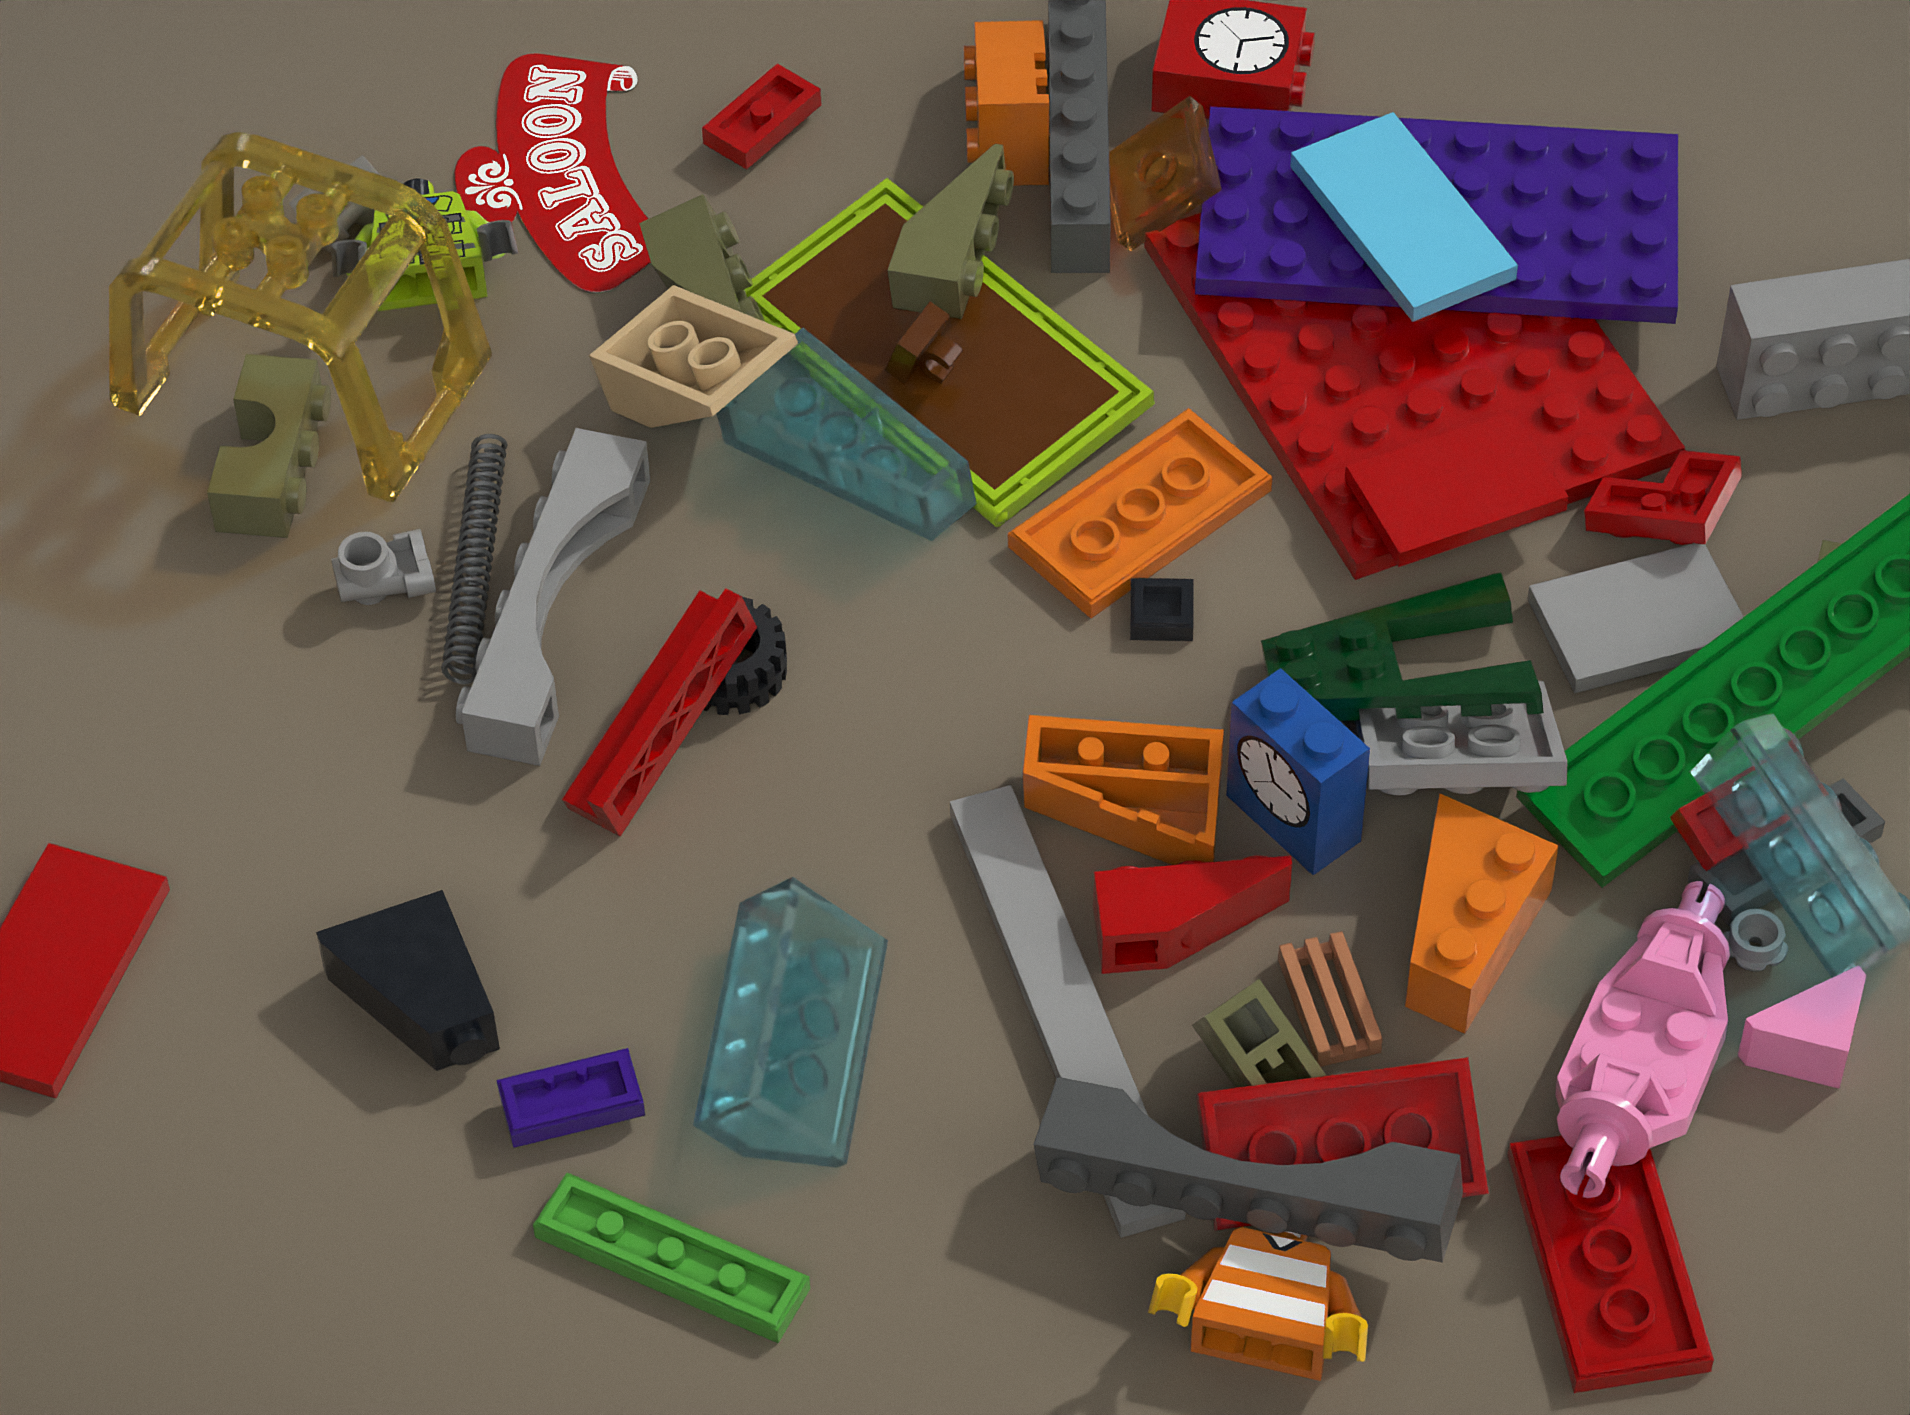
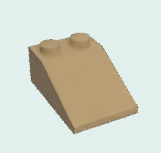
[589,285,798,428]

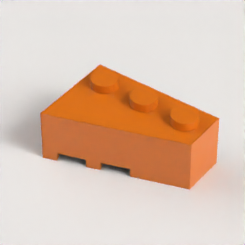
[964,20,1049,186]
[1023,715,1224,865]
[1405,793,1559,1034]

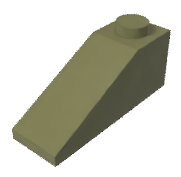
[1192,979,1326,1088]

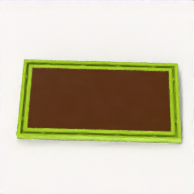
[745,178,1155,527]

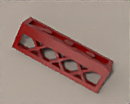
[562,588,757,837]

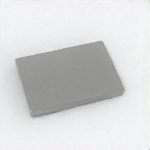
[1527,543,1744,693]

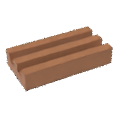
[1278,931,1383,1067]

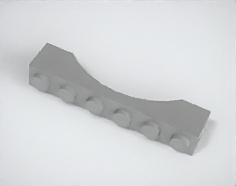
[456,428,650,766]

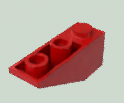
[1093,855,1292,974]

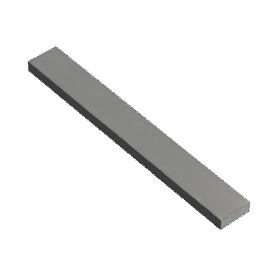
[950,785,1186,1238]

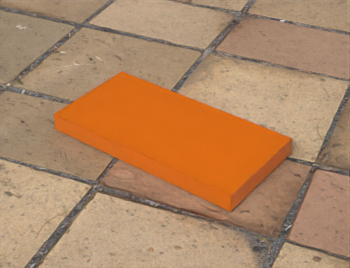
[1008,408,1273,619]

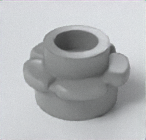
[1723,909,1788,972]

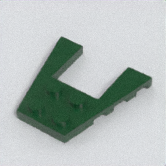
[1261,572,1544,721]

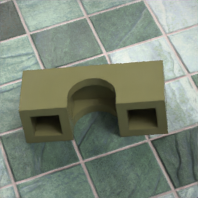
[207,354,331,538]

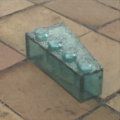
[716,328,977,541]

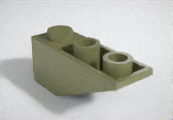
[887,144,1014,319]
[639,194,765,322]

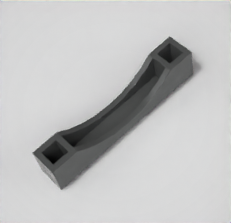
[1048,0,1111,273]
[1033,1077,1463,1263]

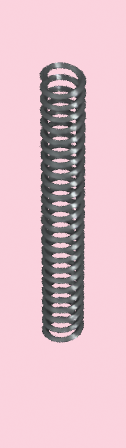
[441,434,508,684]

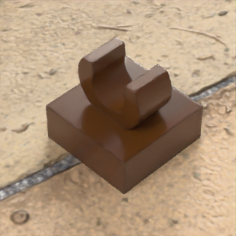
[885,301,962,384]

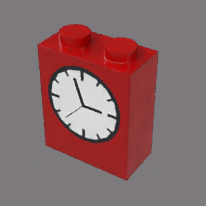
[1151,0,1315,119]

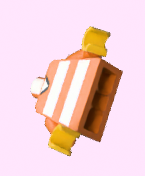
[1148,1227,1368,1381]

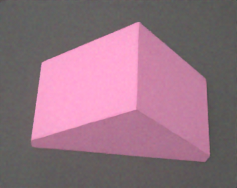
[1738,965,1866,1088]

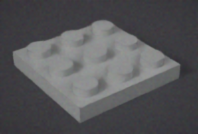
[1355,681,1567,795]

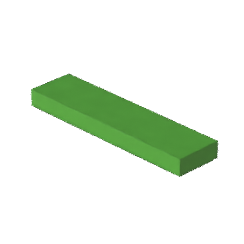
[533,1172,811,1343]

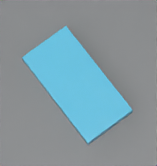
[1290,112,1518,322]

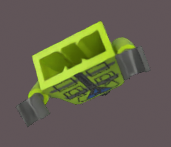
[331,178,518,311]

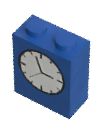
[1226,668,1370,875]

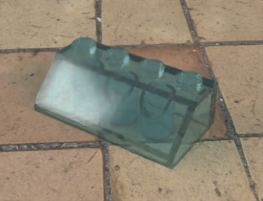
[1690,713,1910,978]
[693,877,888,1168]

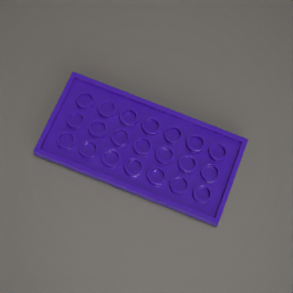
[1195,107,1678,324]

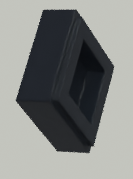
[1130,578,1194,641]

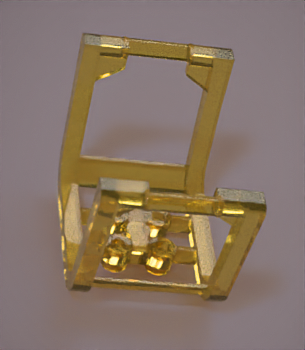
[109,132,492,502]

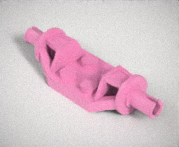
[1555,881,1730,1198]

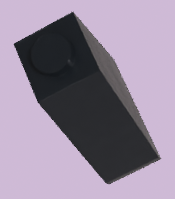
[316,890,500,1071]

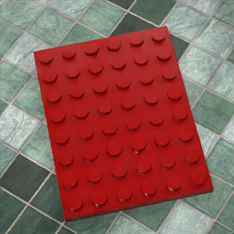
[1144,213,1685,580]

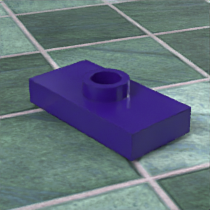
[496,1048,645,1148]

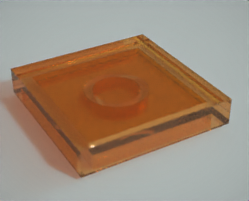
[1109,96,1222,251]

